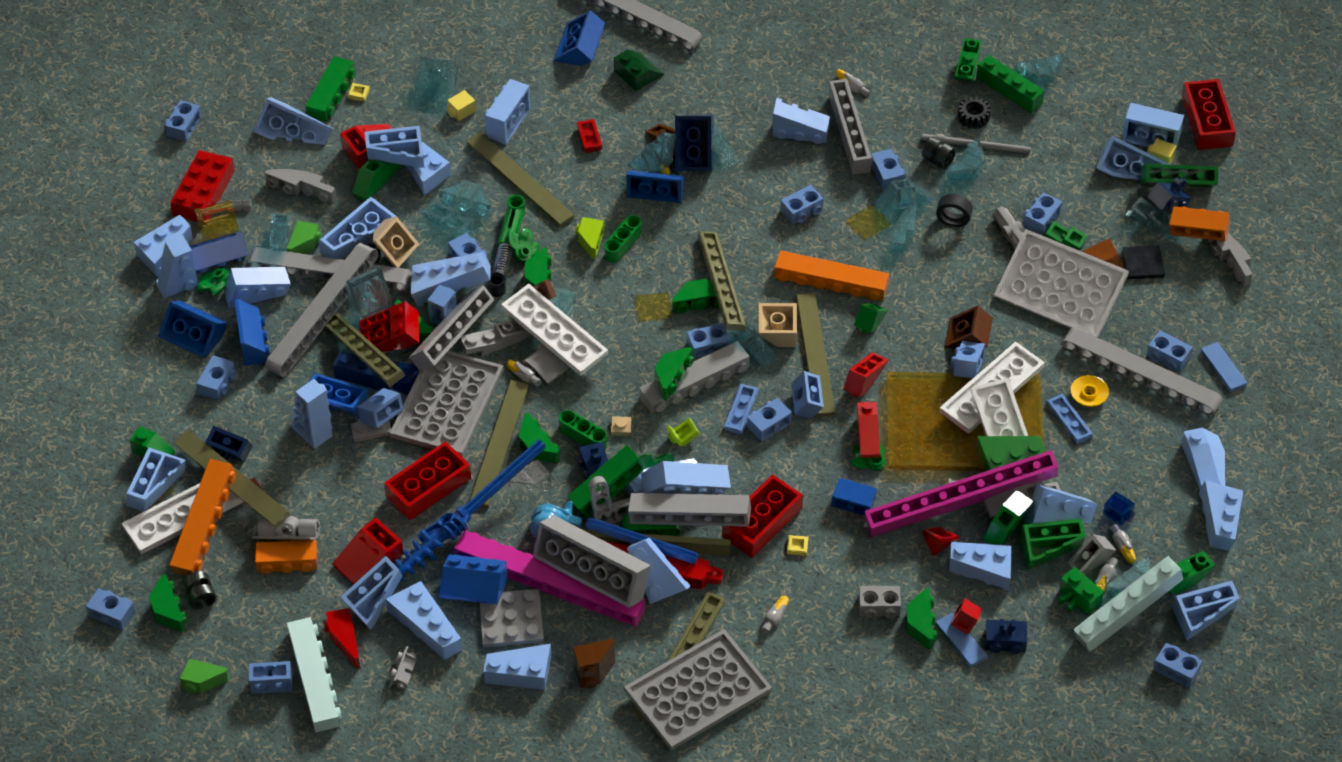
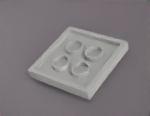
[480,589,544,647]

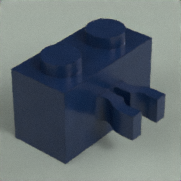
[1147,177,1191,212]
[205,425,253,463]
[577,442,609,481]
[985,619,1027,654]

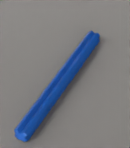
[586,517,698,564]

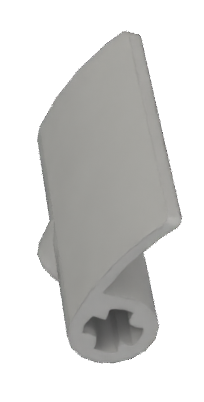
[522,343,570,384]
[252,516,320,540]

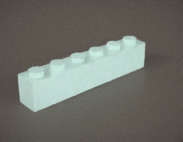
[1073,556,1183,652]
[287,617,342,733]

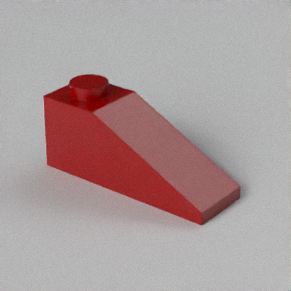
[843,352,889,397]
[856,402,880,458]
[323,608,360,668]

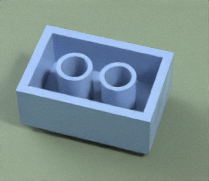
[484,79,531,145]
[1122,103,1184,149]

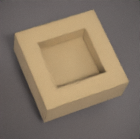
[611,416,632,436]

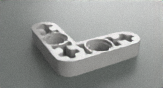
[588,476,630,524]

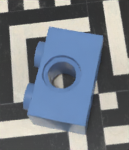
[871,149,906,190]
[448,233,489,260]
[951,340,985,378]
[196,355,237,400]
[791,371,824,418]
[357,388,404,428]
[747,398,792,442]
[86,588,135,630]

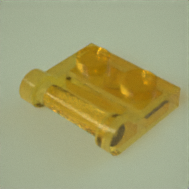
[195,199,239,241]

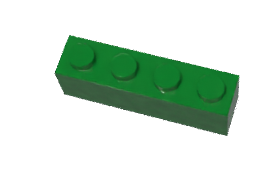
[976,55,1044,114]
[305,56,356,122]
[1141,164,1218,188]
[568,445,647,519]

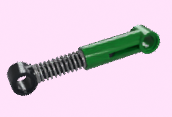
[487,195,525,297]

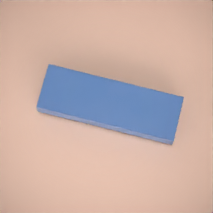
[1201,342,1247,393]
[723,384,759,435]
[1046,394,1093,445]
[935,613,988,668]

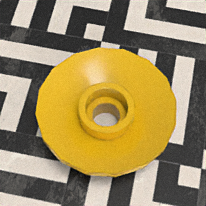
[1070,375,1109,407]

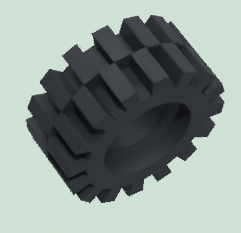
[958,96,991,129]

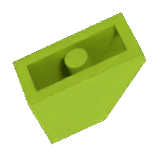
[575,217,604,259]

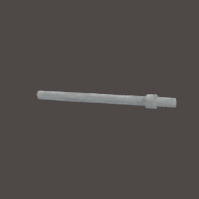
[922,134,1031,154]

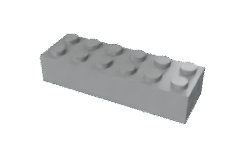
[533,515,651,608]

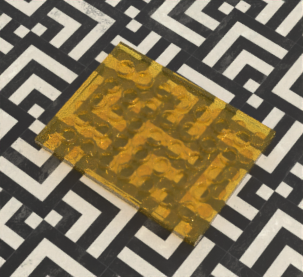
[886,372,1044,471]

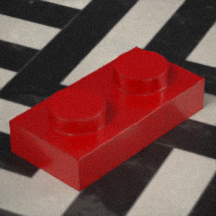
[577,119,602,153]

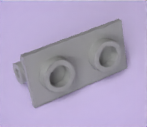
[388,646,417,690]

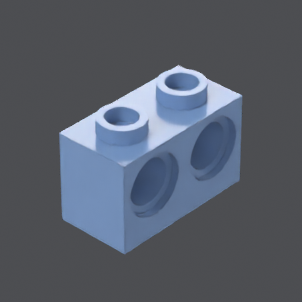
[164,100,202,142]
[780,185,824,225]
[1023,192,1062,236]
[427,284,457,326]
[687,323,730,359]
[1147,330,1193,372]
[1153,643,1203,688]
[249,661,292,694]

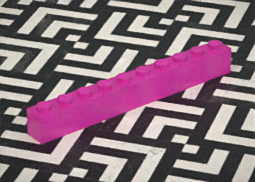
[865,450,1059,537]
[454,531,646,627]

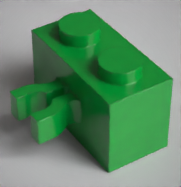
[1058,567,1104,615]

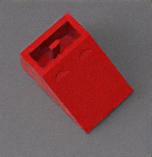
[340,124,392,170]
[359,301,419,352]
[332,518,404,585]

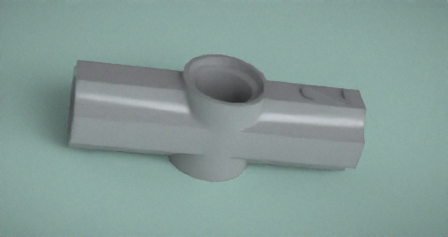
[992,206,1025,250]

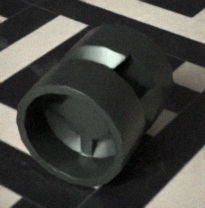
[922,137,956,169]
[183,571,217,610]

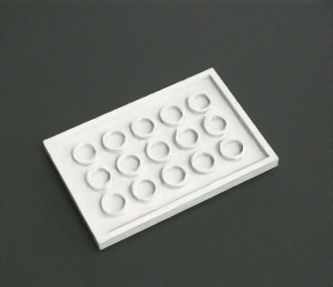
[994,229,1129,338]

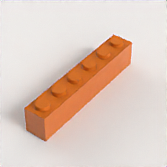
[774,250,889,301]
[169,459,236,576]

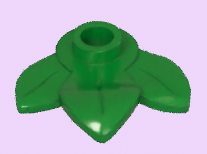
[508,228,540,262]
[196,268,229,297]
[851,443,886,471]

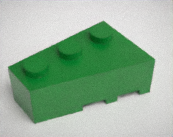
[976,436,1046,471]
[1020,519,1086,570]

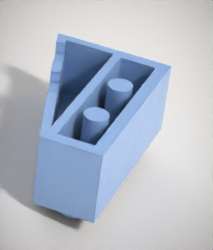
[773,98,830,144]
[405,142,451,195]
[156,235,198,298]
[949,542,1011,591]
[341,556,402,630]
[1172,581,1240,640]

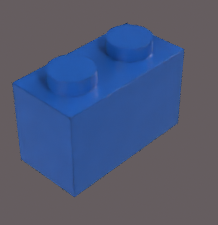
[831,478,877,516]

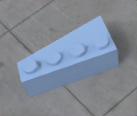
[320,197,396,259]
[411,252,491,307]
[291,379,333,449]
[641,461,731,495]
[386,581,462,660]

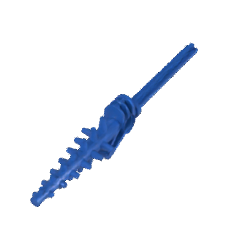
[395,439,546,582]

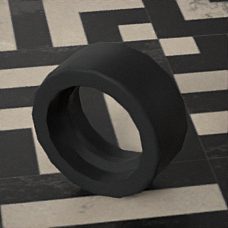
[936,194,973,227]

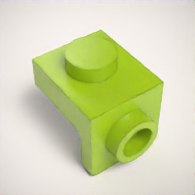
[666,418,700,447]

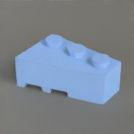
[365,126,425,168]
[134,215,193,277]
[224,267,290,308]
[126,448,186,512]
[1199,480,1243,551]
[1024,483,1098,524]
[627,538,690,604]
[483,644,551,690]

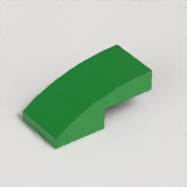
[1044,221,1087,250]
[639,452,675,467]

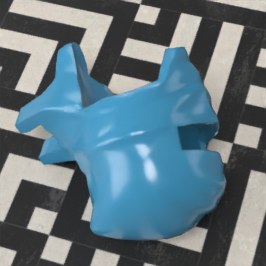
[530,501,582,539]

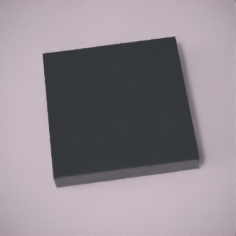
[1122,245,1165,279]

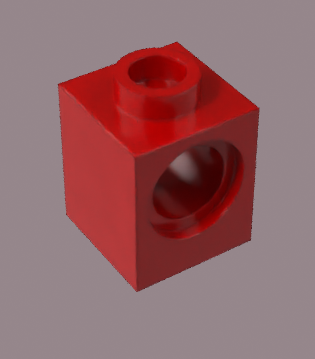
[951,598,982,635]

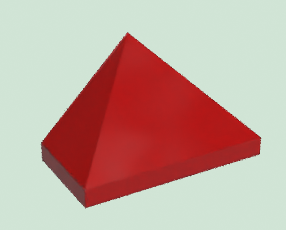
[923,526,959,556]

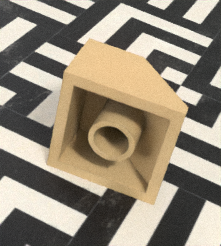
[373,216,419,268]
[759,303,797,347]

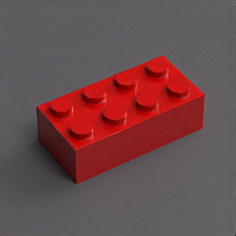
[1181,79,1236,150]
[170,150,235,224]
[384,441,471,520]
[722,474,803,558]

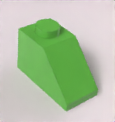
[287,221,322,254]
[180,659,229,693]

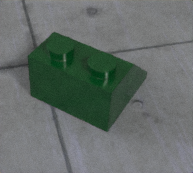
[614,49,664,91]

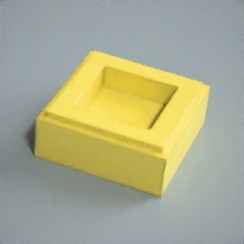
[347,83,370,102]
[787,535,808,556]

